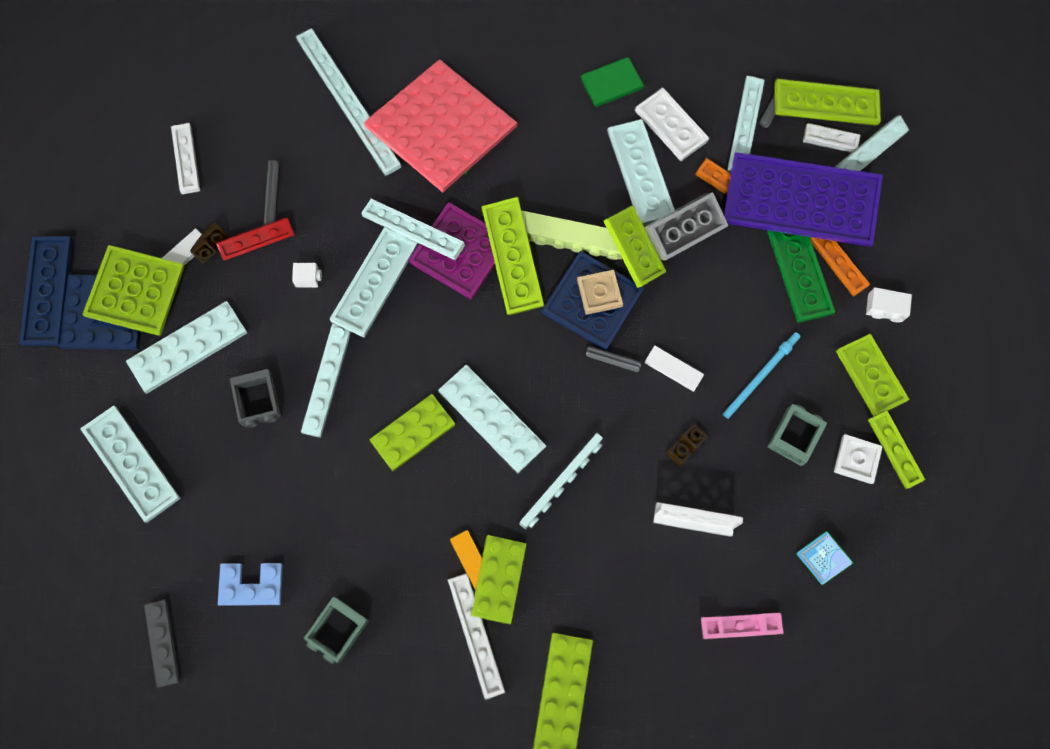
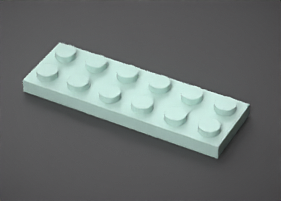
[608,119,674,226]
[330,227,418,337]
[126,301,247,394]
[438,365,546,473]
[81,406,181,523]

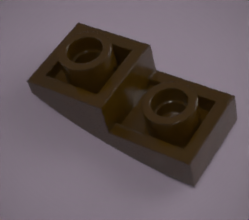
[190,222,229,264]
[666,424,708,466]

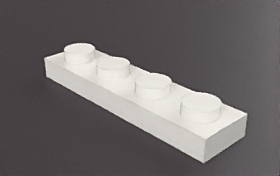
[171,123,200,194]

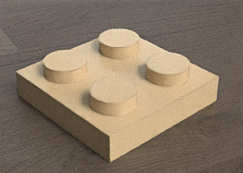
[577,270,623,315]

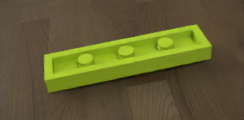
[868,410,925,489]

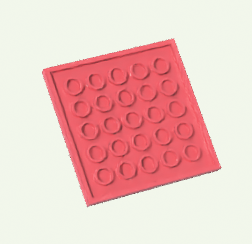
[364,59,517,192]

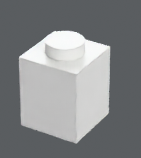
[292,263,322,287]

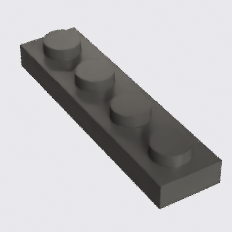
[144,600,180,688]

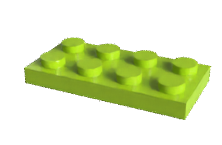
[604,205,666,288]
[836,334,910,416]
[369,394,455,471]
[470,535,526,624]

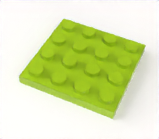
[83,245,184,336]

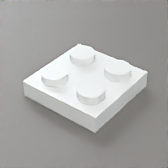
[834,434,882,484]

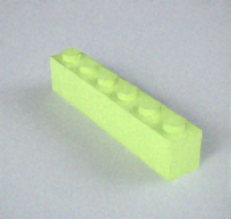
[522,211,622,260]

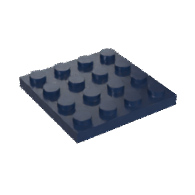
[542,251,644,351]
[59,275,140,350]

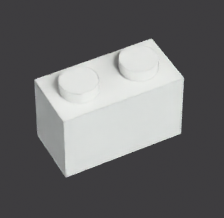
[866,288,912,322]

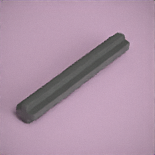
[264,160,279,225]

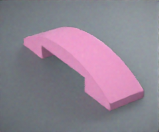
[701,613,783,639]

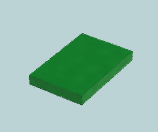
[581,57,644,107]

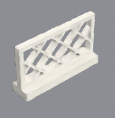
[653,502,743,537]

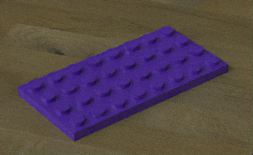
[724,152,883,247]

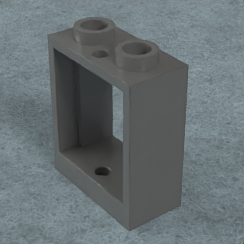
[230,369,281,428]

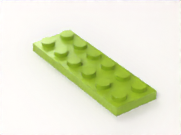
[775,79,881,125]
[482,197,544,315]
[533,633,593,749]

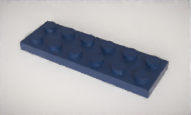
[19,236,73,346]

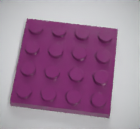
[408,202,495,300]

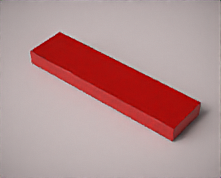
[216,217,294,261]

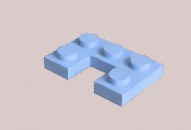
[218,563,283,606]

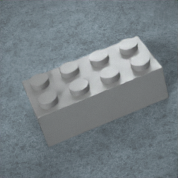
[644,192,728,260]

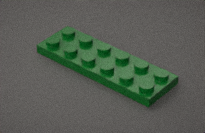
[767,230,835,323]

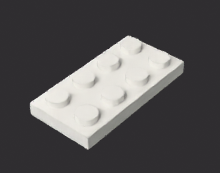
[635,88,709,161]

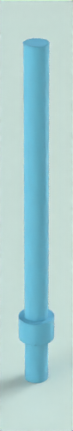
[723,332,800,419]

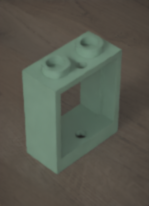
[767,404,827,466]
[304,596,369,664]

